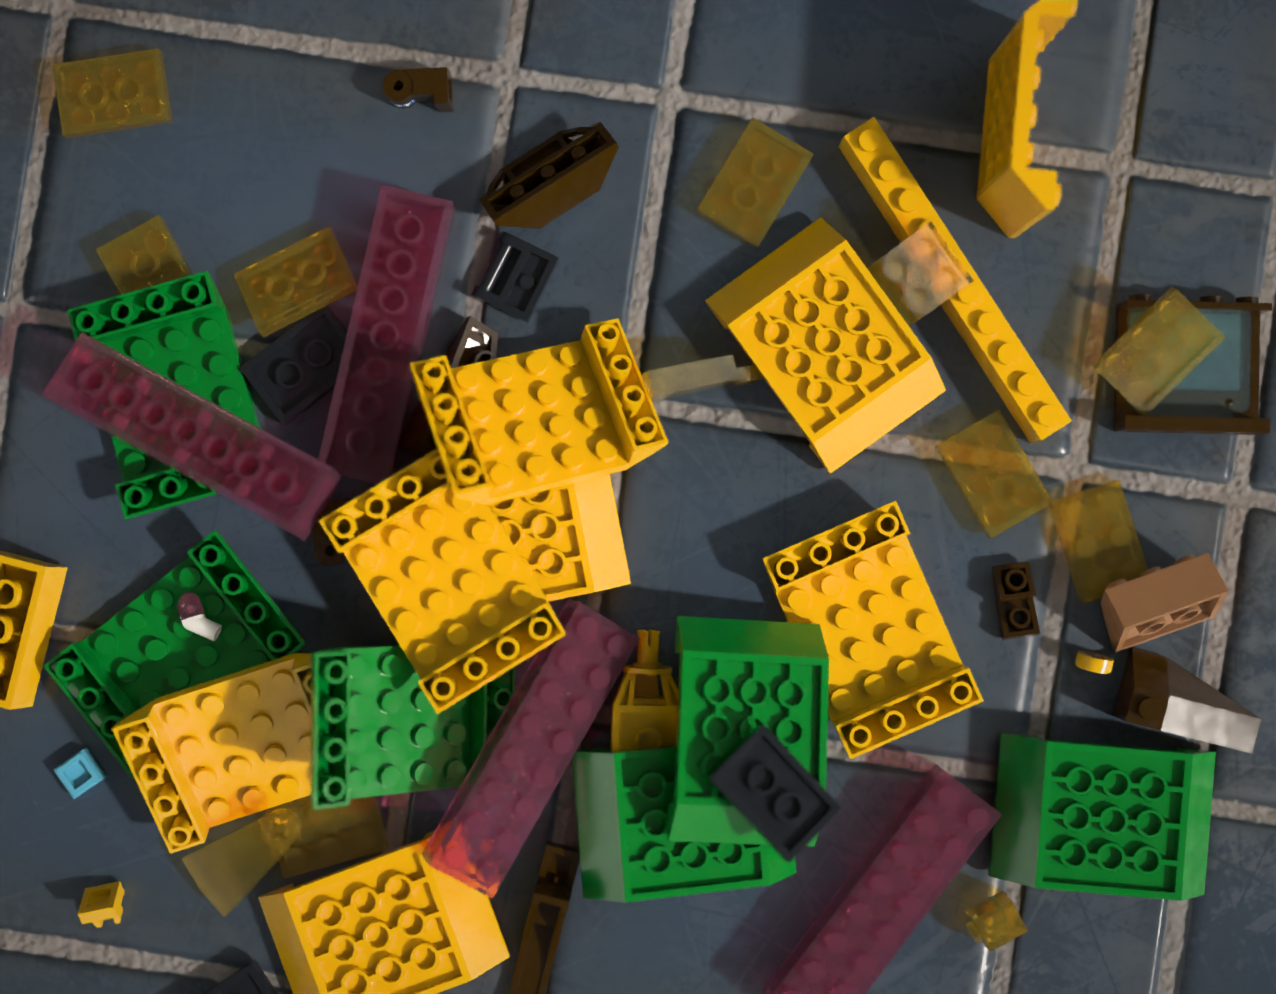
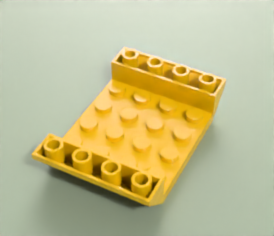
[976,0,1078,238]
[705,217,946,474]
[409,318,668,505]
[319,449,566,714]
[489,474,631,601]
[762,500,984,759]
[112,653,312,854]
[258,821,510,994]

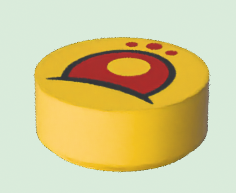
[1075,651,1114,674]

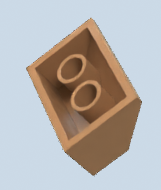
[1100,553,1229,653]

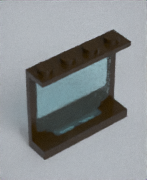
[1114,294,1272,435]

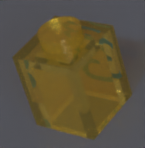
[965,890,1028,952]

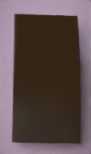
[992,561,1040,641]

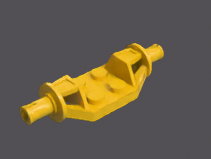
[610,630,679,751]

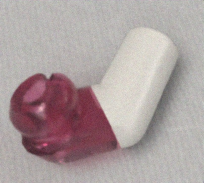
[177,592,222,641]

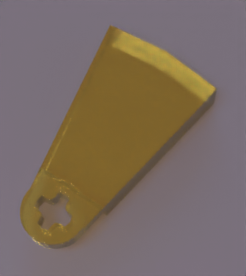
[642,354,764,402]
[182,808,301,917]

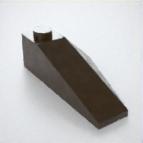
[399,316,498,459]
[1112,648,1261,753]

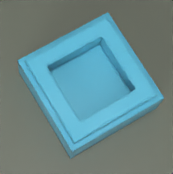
[54,748,107,799]

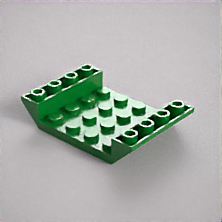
[67,271,267,520]
[44,530,307,780]
[667,616,829,847]
[310,645,515,809]
[988,732,1216,901]
[571,744,796,903]

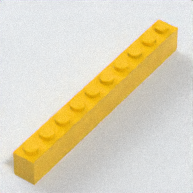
[838,117,1072,443]

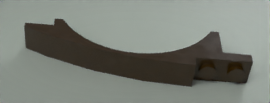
[508,841,580,994]

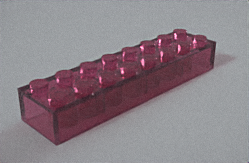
[316,185,455,484]
[41,332,343,541]
[421,599,640,899]
[763,763,1002,994]

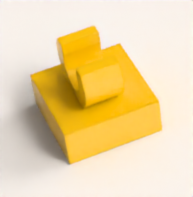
[77,881,125,928]

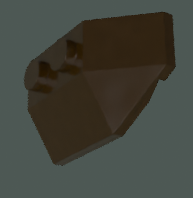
[479,122,619,229]

